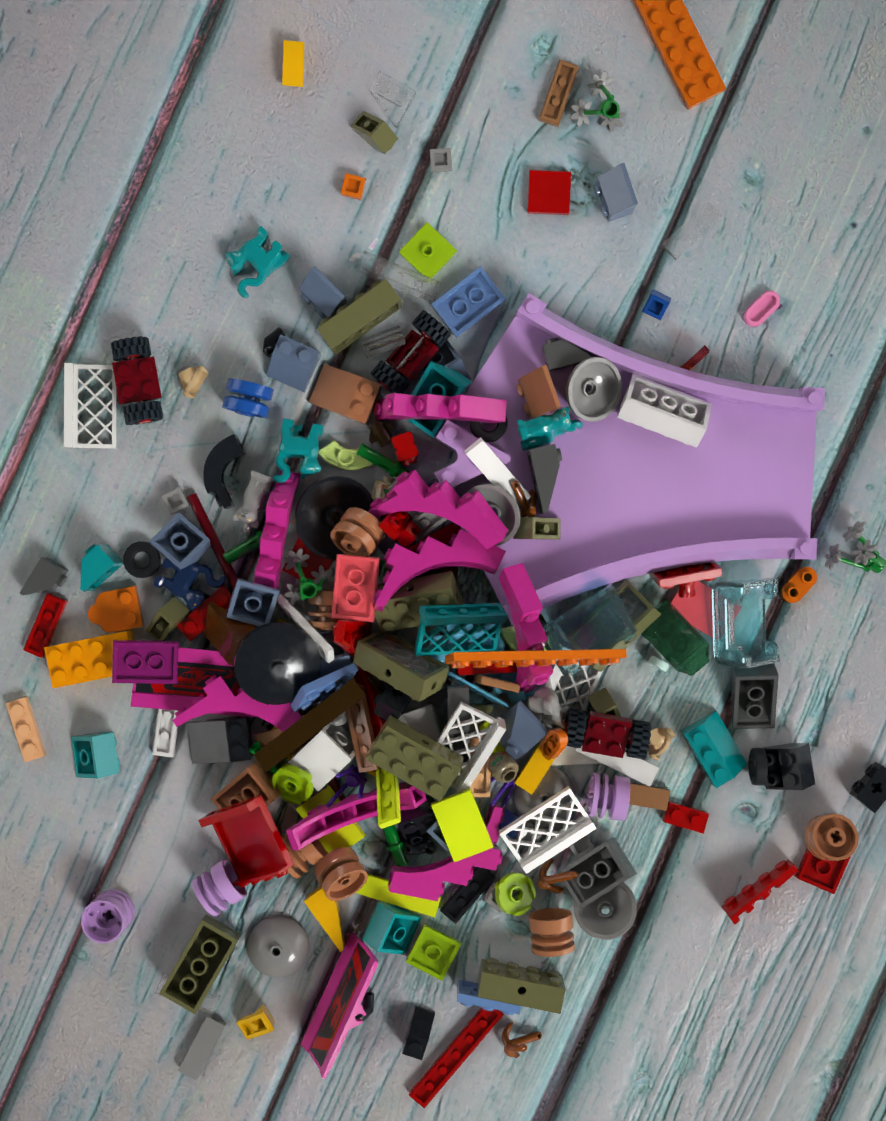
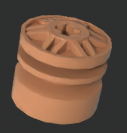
[308,590,342,630]
[282,834,327,879]
[528,908,575,957]

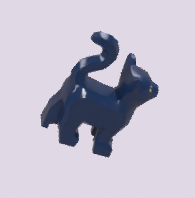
[153,558,227,610]

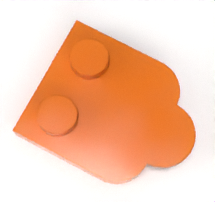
[88,586,145,633]

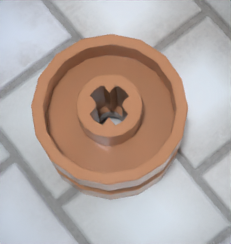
[331,507,385,557]
[804,814,859,861]
[314,847,368,901]

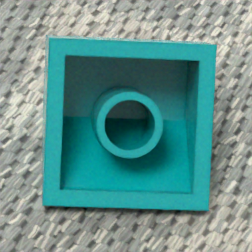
[80,544,123,592]
[71,732,120,779]
[362,902,422,955]

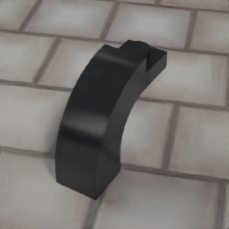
[203,434,246,509]

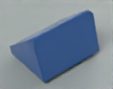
[642,290,671,321]
[498,809,520,839]

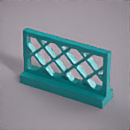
[414,603,507,656]

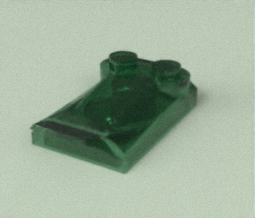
[641,599,710,676]

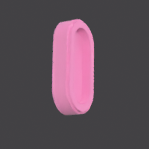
[743,291,780,327]

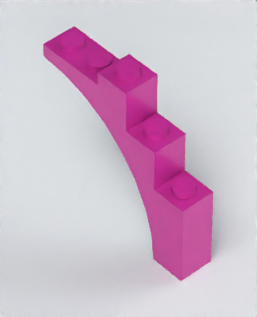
[374,393,507,423]
[368,469,508,549]
[254,470,300,589]
[373,529,506,612]
[499,563,553,693]
[172,675,302,732]
[286,782,427,850]
[387,803,504,901]

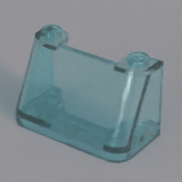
[712,578,780,669]
[542,583,637,676]

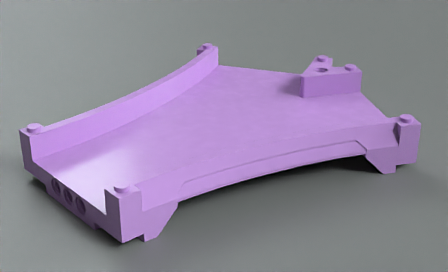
[434,293,825,625]

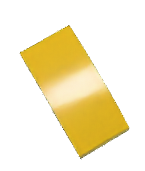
[282,40,305,87]

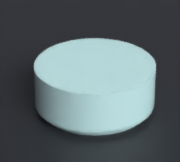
[647,656,669,673]

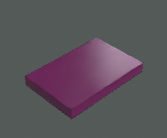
[112,640,179,684]

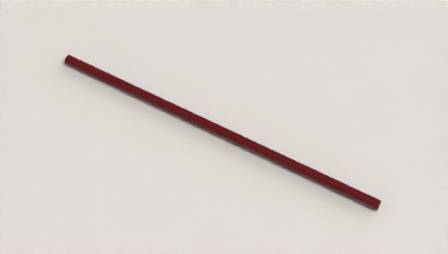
[187,493,346,801]

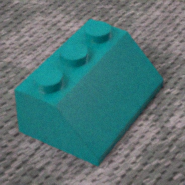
[407,362,473,438]
[680,710,747,788]

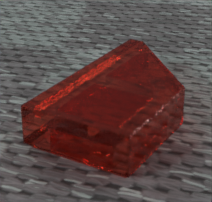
[680,345,710,370]

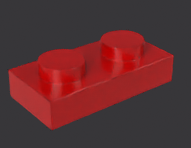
[662,801,709,834]

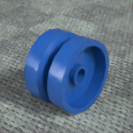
[222,378,274,418]

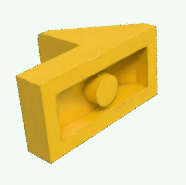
[236,1004,275,1040]

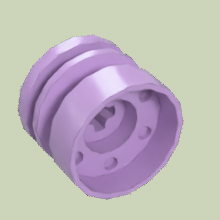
[586,772,630,821]
[192,859,247,917]
[81,889,135,944]

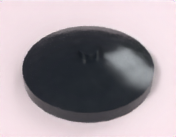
[295,476,374,560]
[234,622,321,705]

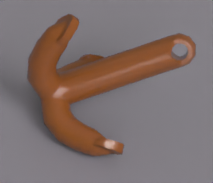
[511,480,536,518]
[538,858,578,894]
[502,1022,542,1058]

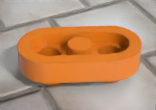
[780,567,817,603]
[540,728,568,760]

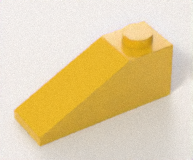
[304,885,345,952]

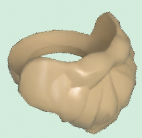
[178,365,209,398]
[648,728,675,760]

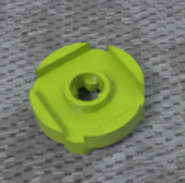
[272,763,313,804]
[494,872,536,916]

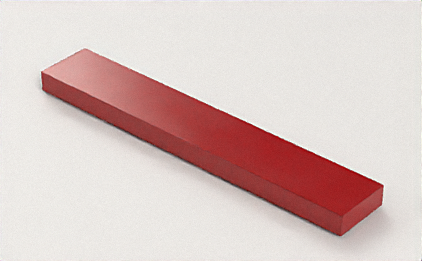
[409,1008,504,1108]

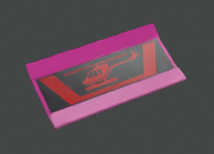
[130,647,258,718]
[301,932,378,1079]

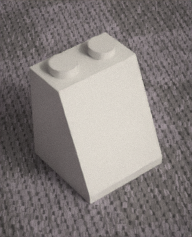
[288,725,355,791]

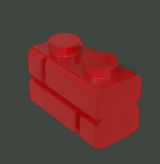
[391,431,419,466]

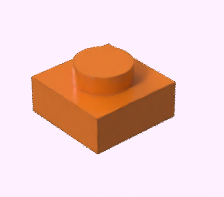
[341,173,366,200]

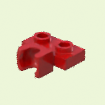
[378,511,421,548]

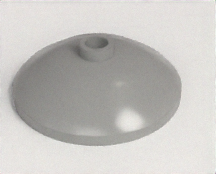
[566,357,622,422]
[465,483,520,546]
[514,766,576,828]
[574,882,637,940]
[247,915,309,978]

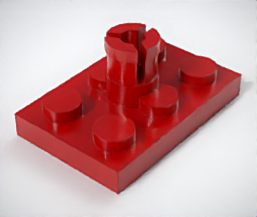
[649,562,722,598]

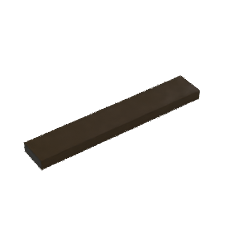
[253,677,366,772]

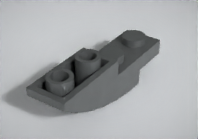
[447,685,470,763]

